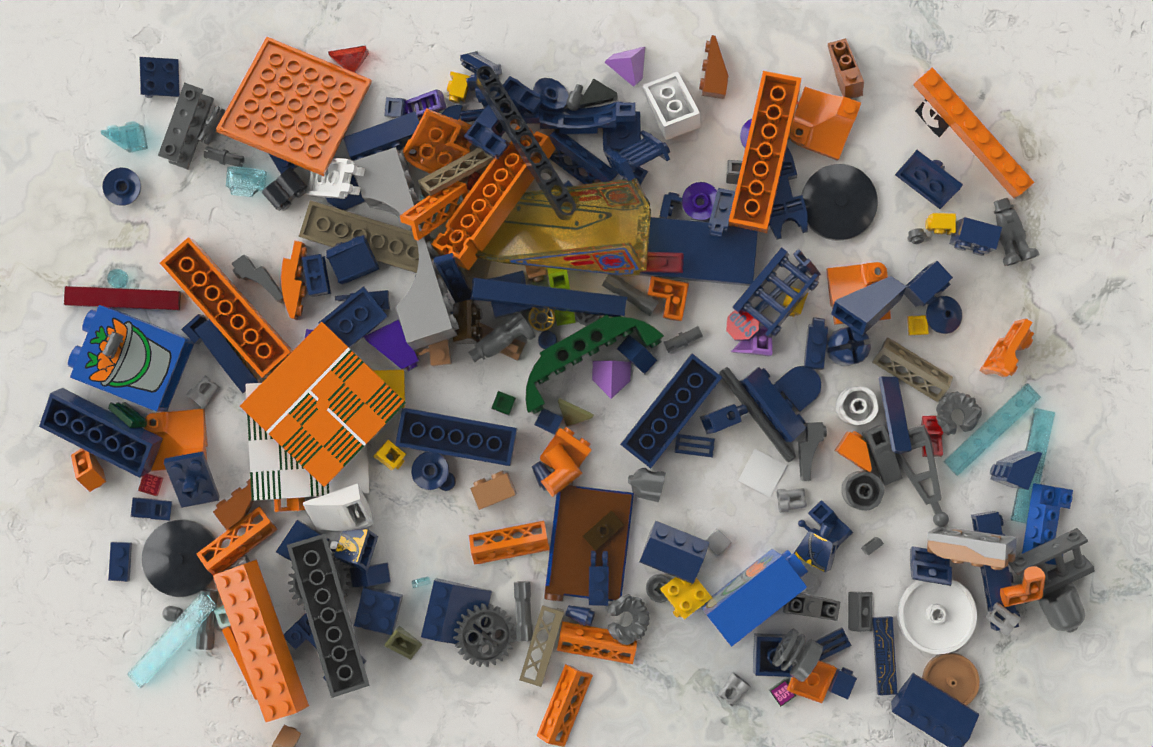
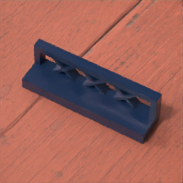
[549,129,618,196]

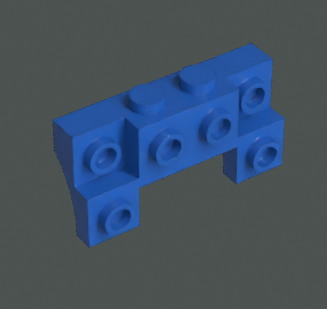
[1022,483,1073,565]

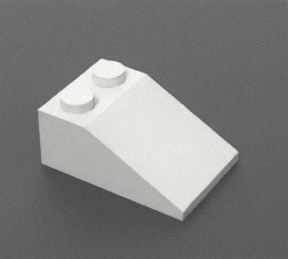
[643,72,701,140]

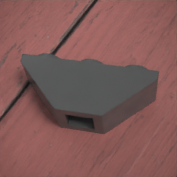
[783,593,841,621]

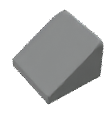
[706,529,732,555]

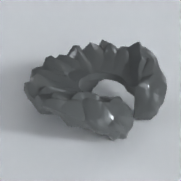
[936,391,982,435]
[608,594,650,645]

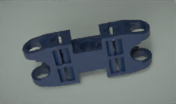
[769,146,808,240]

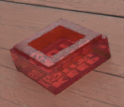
[138,473,163,496]

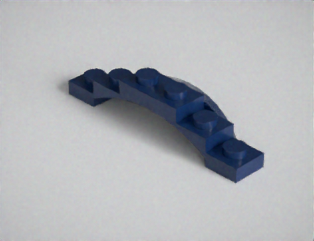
[520,102,636,135]

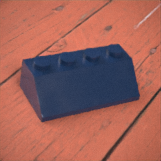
[739,367,806,442]
[891,673,979,747]

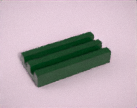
[108,402,148,428]

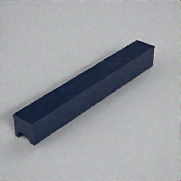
[471,278,628,317]

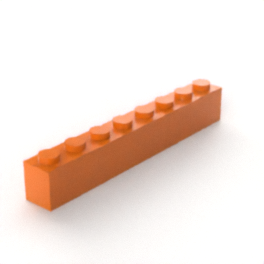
[913,67,1035,198]

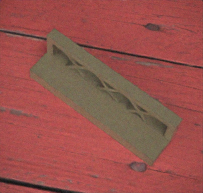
[418,148,494,198]
[872,337,953,402]
[519,605,564,687]

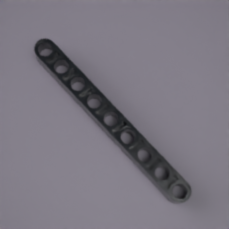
[476,66,576,220]

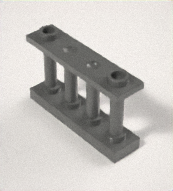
[158,82,214,170]
[1008,528,1095,604]

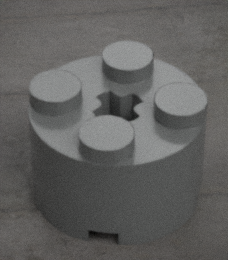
[841,471,884,511]

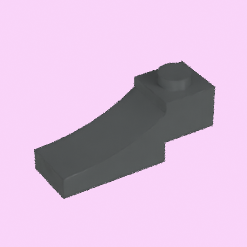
[231,255,284,303]
[798,422,827,481]

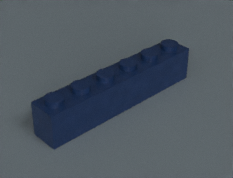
[971,511,1020,631]

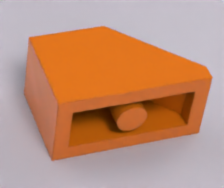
[834,431,872,472]
[71,448,106,492]

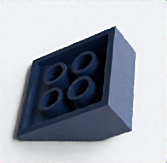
[421,578,492,644]

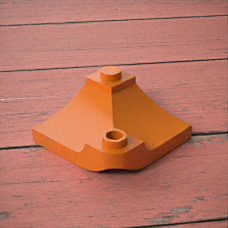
[789,87,861,161]
[403,108,472,174]
[826,262,891,325]
[979,318,1034,378]
[144,409,208,471]

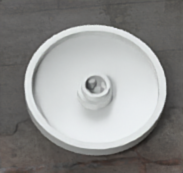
[898,579,977,654]

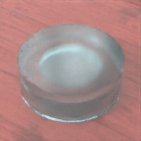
[107,269,128,288]
[411,576,431,588]

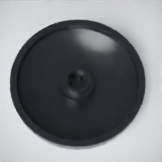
[801,164,878,241]
[142,520,215,597]

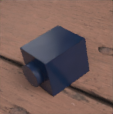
[828,667,857,700]

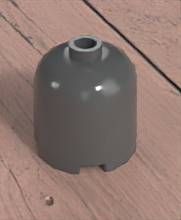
[1038,583,1085,632]

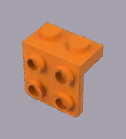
[540,426,592,469]

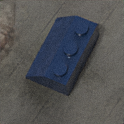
[990,450,1042,490]
[639,521,710,584]

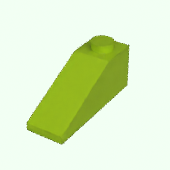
[547,262,576,326]

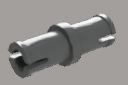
[198,106,225,145]
[204,146,244,168]
[664,326,703,353]

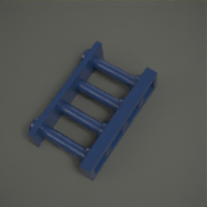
[603,130,670,182]
[732,247,819,338]

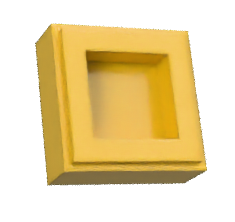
[907,315,929,336]

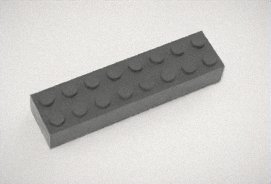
[287,534,370,698]

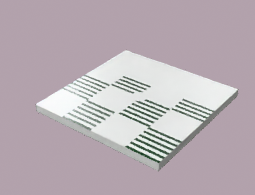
[246,383,369,501]

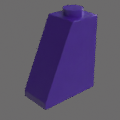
[364,320,421,371]

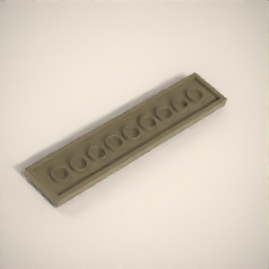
[299,200,493,290]

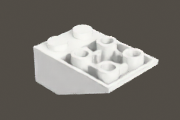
[303,483,373,531]

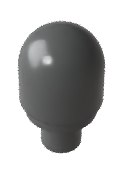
[566,84,583,111]
[162,606,190,623]

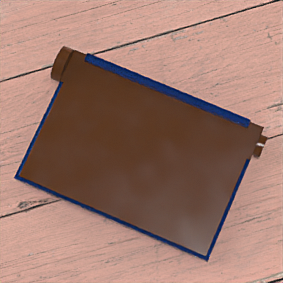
[544,482,634,601]

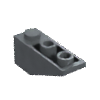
[862,425,902,486]

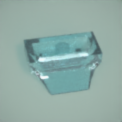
[226,167,267,197]

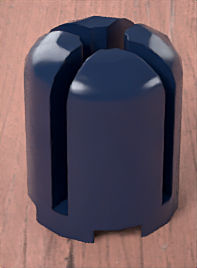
[826,327,871,366]

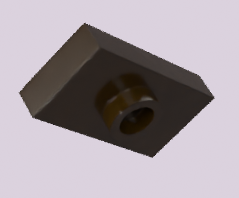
[583,511,624,551]

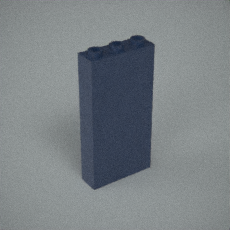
[636,216,758,286]

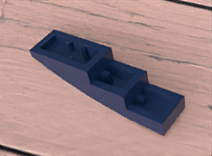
[195,319,258,393]

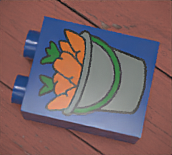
[68,305,194,412]
[701,549,808,647]

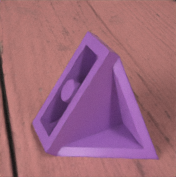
[604,47,645,87]
[731,326,772,356]
[592,361,631,399]

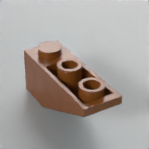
[699,35,729,99]
[828,38,864,99]
[213,479,254,530]

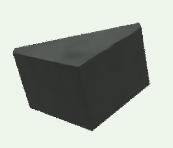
[579,79,618,108]

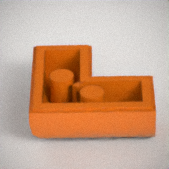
[647,276,689,321]
[541,443,583,497]
[1000,566,1046,607]

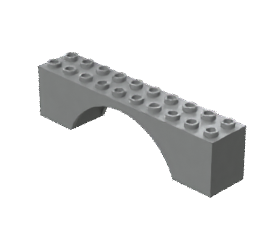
[353,147,459,350]

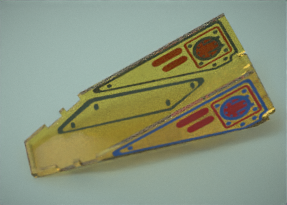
[475,178,651,276]

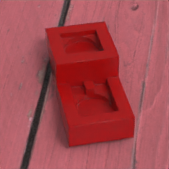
[921,416,943,457]

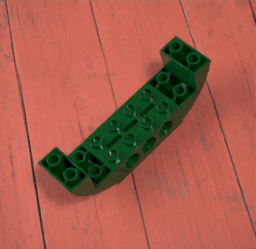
[525,315,664,414]

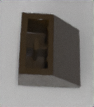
[453,300,483,344]

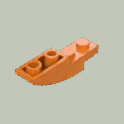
[281,241,307,320]

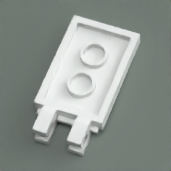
[306,158,365,199]

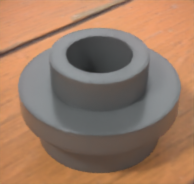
[907,228,927,244]

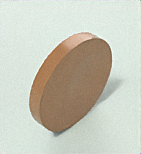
[922,653,980,706]

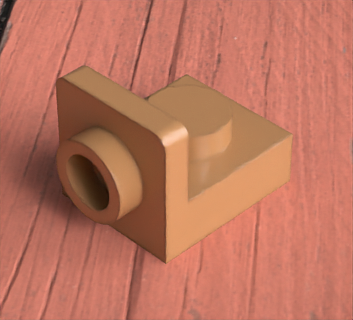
[523,253,547,283]

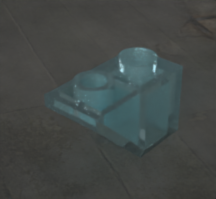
[101,121,148,153]

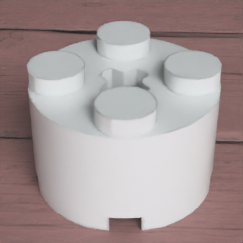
[836,386,879,425]

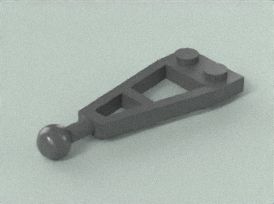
[895,424,949,527]

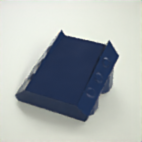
[460,51,502,80]
[326,235,379,285]

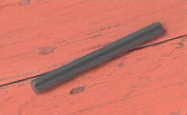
[719,367,796,462]

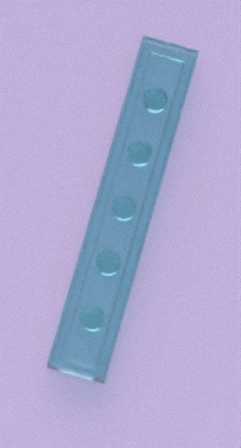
[943,383,1041,476]
[1011,408,1055,524]
[127,592,217,688]

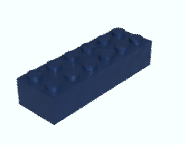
[620,353,722,469]
[39,388,163,478]
[395,407,518,466]

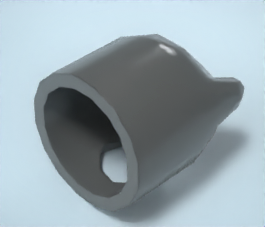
[628,468,666,502]

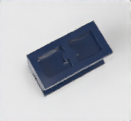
[302,254,331,297]

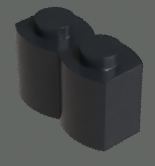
[262,167,308,211]

